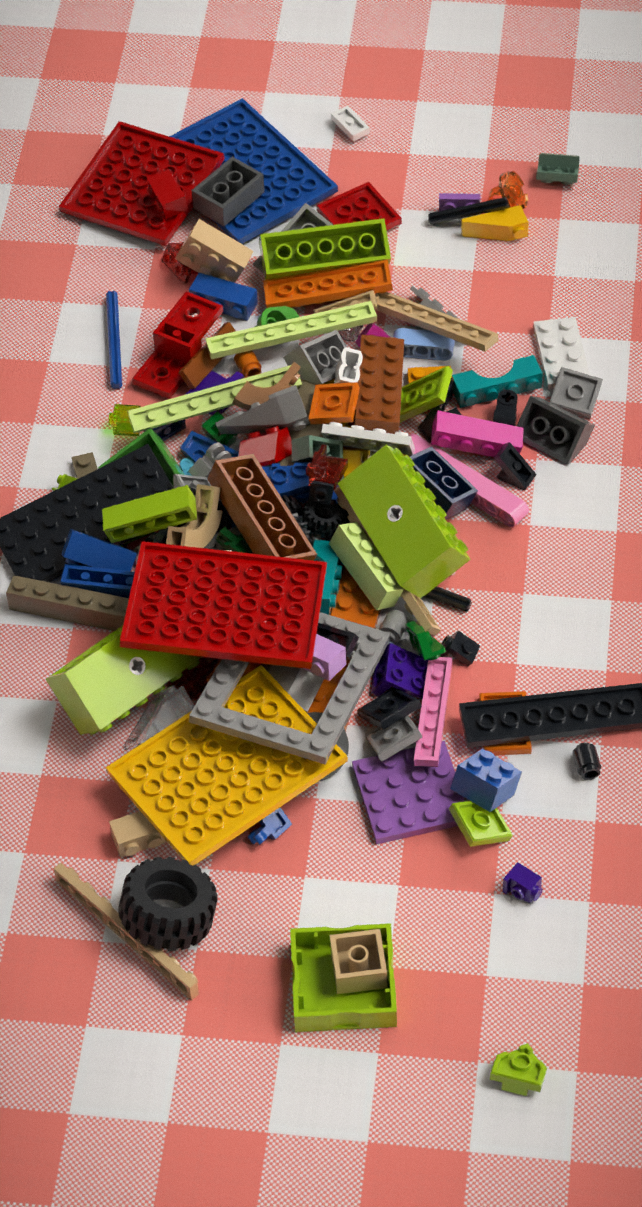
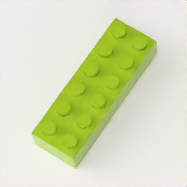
[259,218,391,280]

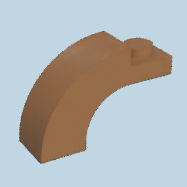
[232,362,301,411]

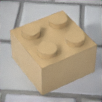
[330,929,387,994]

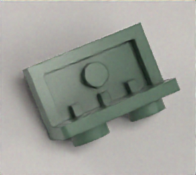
[536,153,580,185]

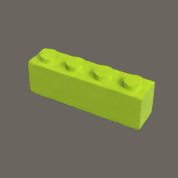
[102,485,197,543]

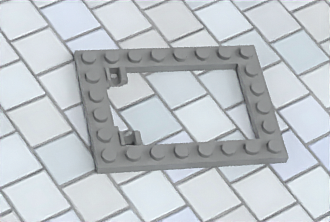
[189,612,391,764]

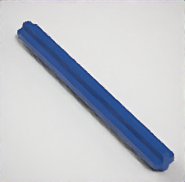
[106,291,122,389]

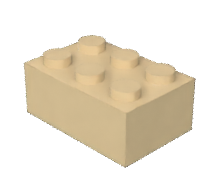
[175,219,253,283]

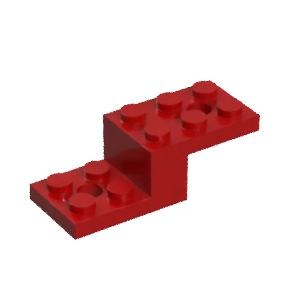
[132,291,223,399]

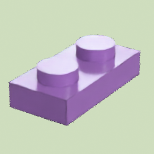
[439,193,481,211]

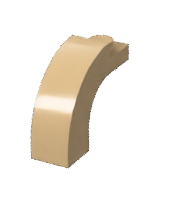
[166,484,223,548]

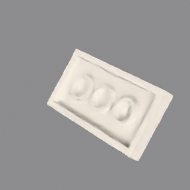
[533,317,590,390]
[321,422,415,456]

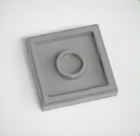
[550,367,603,419]
[366,715,423,762]

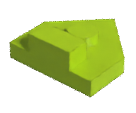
[490,1043,547,1096]

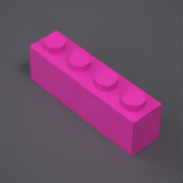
[431,411,523,457]

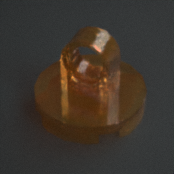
[488,171,528,209]

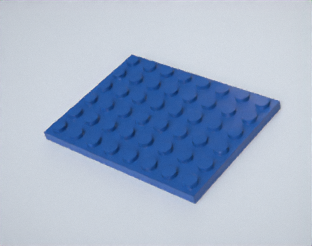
[169,98,338,244]

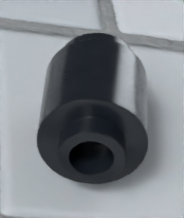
[573,743,601,780]

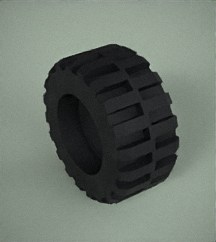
[118,857,218,951]

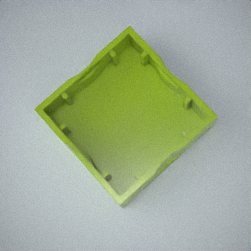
[290,923,397,1032]

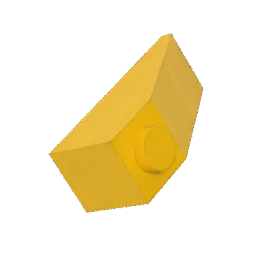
[461,205,529,241]

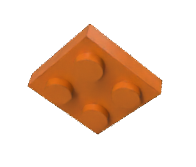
[308,382,360,424]

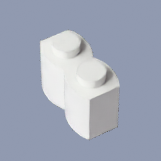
[333,347,363,384]

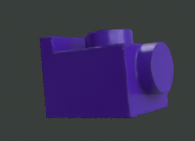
[503,862,543,904]

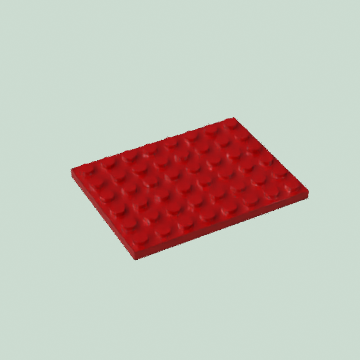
[120,541,327,669]

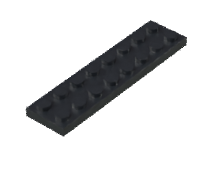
[459,683,642,748]

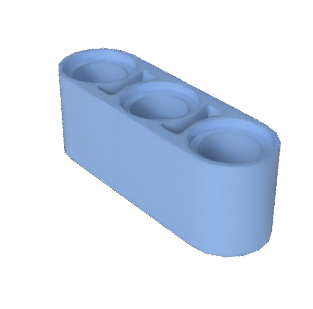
[393,328,455,361]

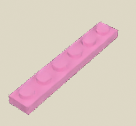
[414,657,452,767]

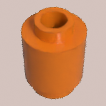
[234,350,261,378]

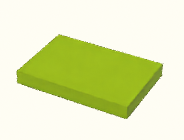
[400,366,453,423]

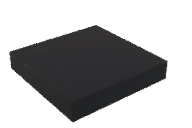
[357,688,422,730]

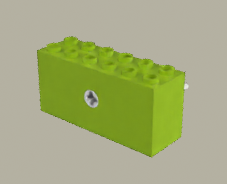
[337,444,471,598]
[46,625,202,735]

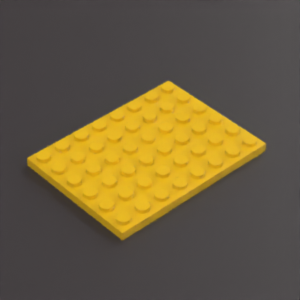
[106,665,348,866]

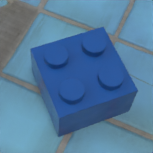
[450,749,522,812]

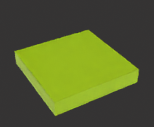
[448,801,513,847]

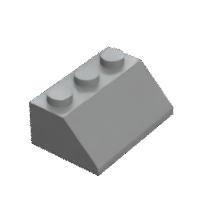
[283,330,347,385]

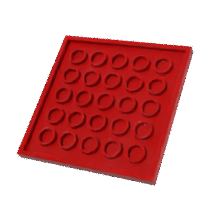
[59,121,225,246]

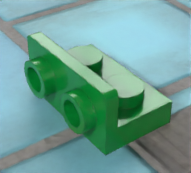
[405,621,446,660]

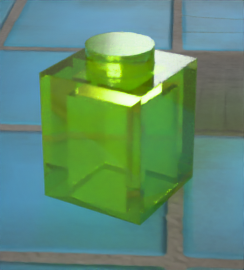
[109,404,141,436]

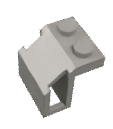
[261,664,324,712]

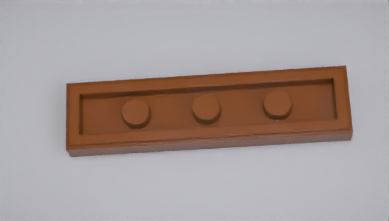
[178,322,236,390]

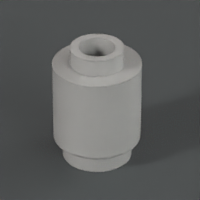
[379,610,407,644]

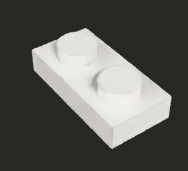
[331,105,370,142]

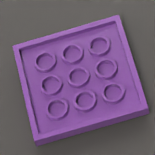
[352,741,465,844]

